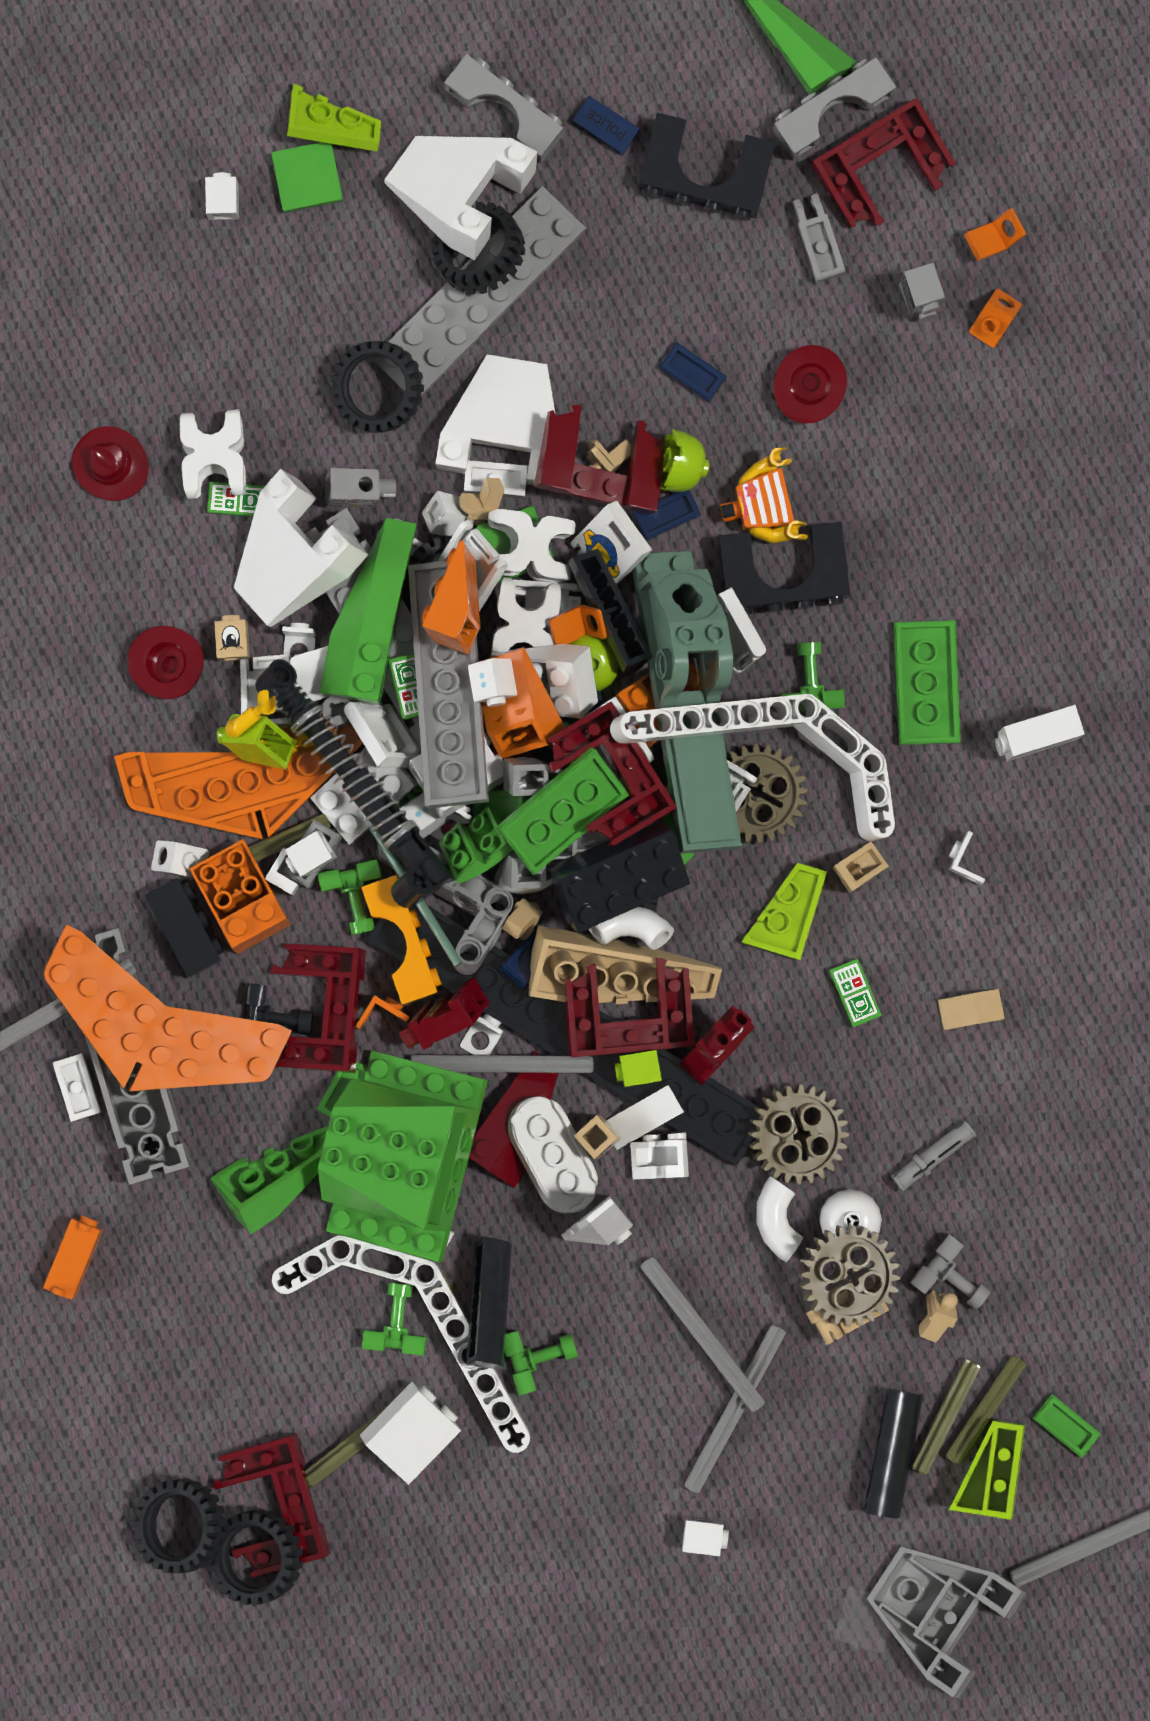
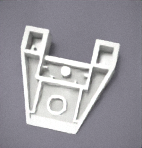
[384,136,538,260]
[435,354,555,485]
[234,469,368,627]

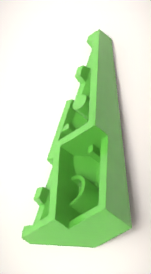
[743,0,857,95]

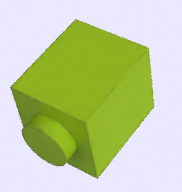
[614,1050,662,1087]

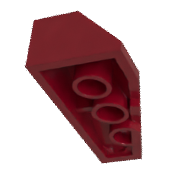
[469,1051,559,1188]

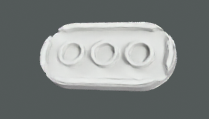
[508,1096,598,1213]

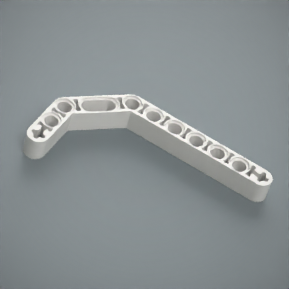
[610,694,895,841]
[272,1235,530,1453]

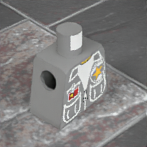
[325,468,396,508]

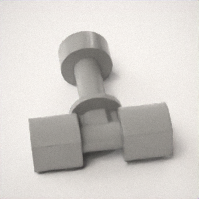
[910,1233,991,1311]

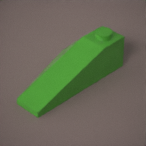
[210,1126,328,1234]

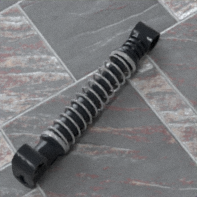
[255,659,453,908]

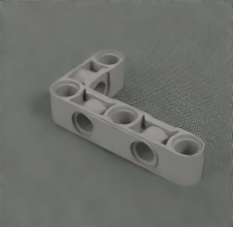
[376,842,513,975]

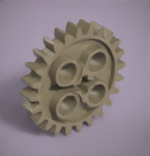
[730,744,809,845]
[748,1083,849,1185]
[798,1224,900,1327]

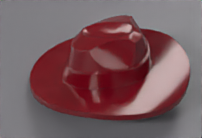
[774,345,847,424]
[72,426,149,501]
[127,626,204,699]

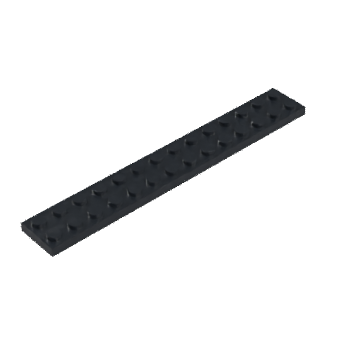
[367,905,760,1166]

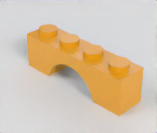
[361,875,442,1005]

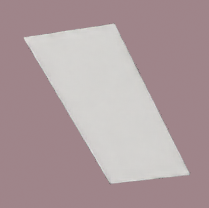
[606,1085,684,1150]

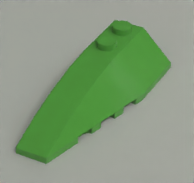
[319,518,417,705]

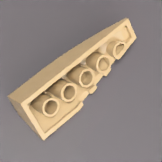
[528,926,722,1004]

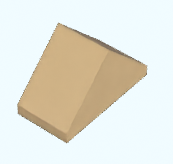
[832,841,889,894]
[938,989,1005,1030]

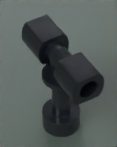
[245,983,314,1036]

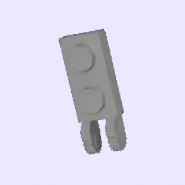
[792,194,846,283]

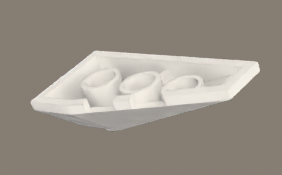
[561,1196,633,1246]

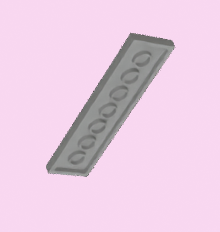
[372,186,586,397]
[408,561,489,809]

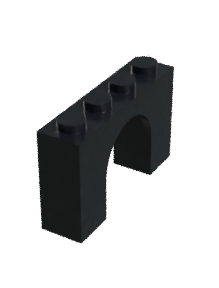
[639,112,776,221]
[718,522,850,615]

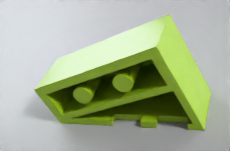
[949,1419,1026,1520]

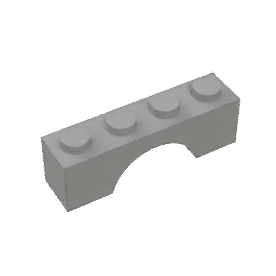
[444,54,563,163]
[773,58,896,160]

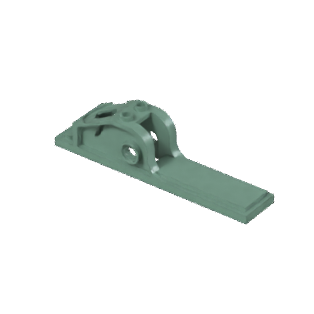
[632,551,742,854]

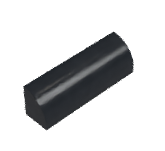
[568,548,653,674]
[466,1237,512,1370]
[864,1388,924,1518]

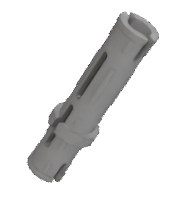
[891,1120,976,1192]

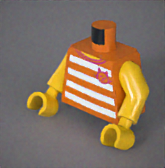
[720,447,808,544]

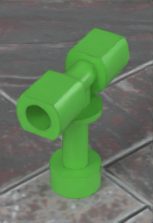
[781,642,845,711]
[317,859,383,936]
[362,1282,427,1356]
[505,1331,578,1396]

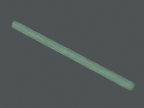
[369,825,463,967]

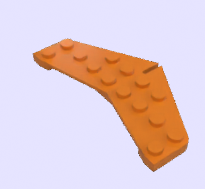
[114,697,363,840]
[43,924,291,1091]

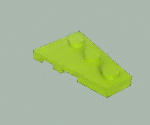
[287,83,381,151]
[741,863,827,961]

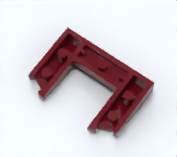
[810,97,956,227]
[534,404,665,515]
[546,702,677,847]
[271,944,366,1073]
[565,958,695,1058]
[213,1433,331,1577]

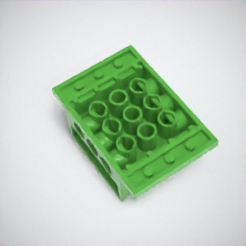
[318,1051,488,1262]

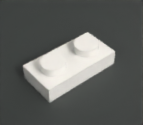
[464,460,528,498]
[53,1053,102,1122]

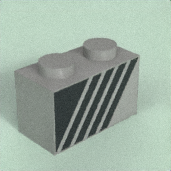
[899,263,945,321]

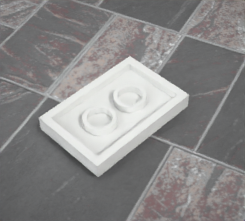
[311,747,418,845]

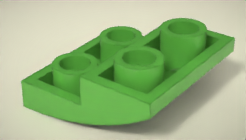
[439,806,513,883]

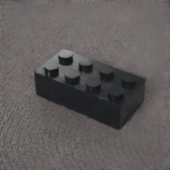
[548,818,690,933]

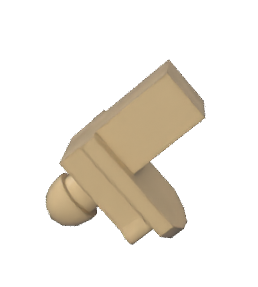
[586,439,632,472]
[459,478,504,526]
[502,899,543,940]
[919,1290,958,1343]

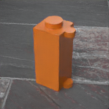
[43,1215,104,1300]

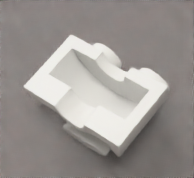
[630,1133,689,1180]

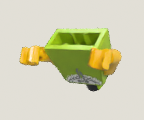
[217,690,314,770]

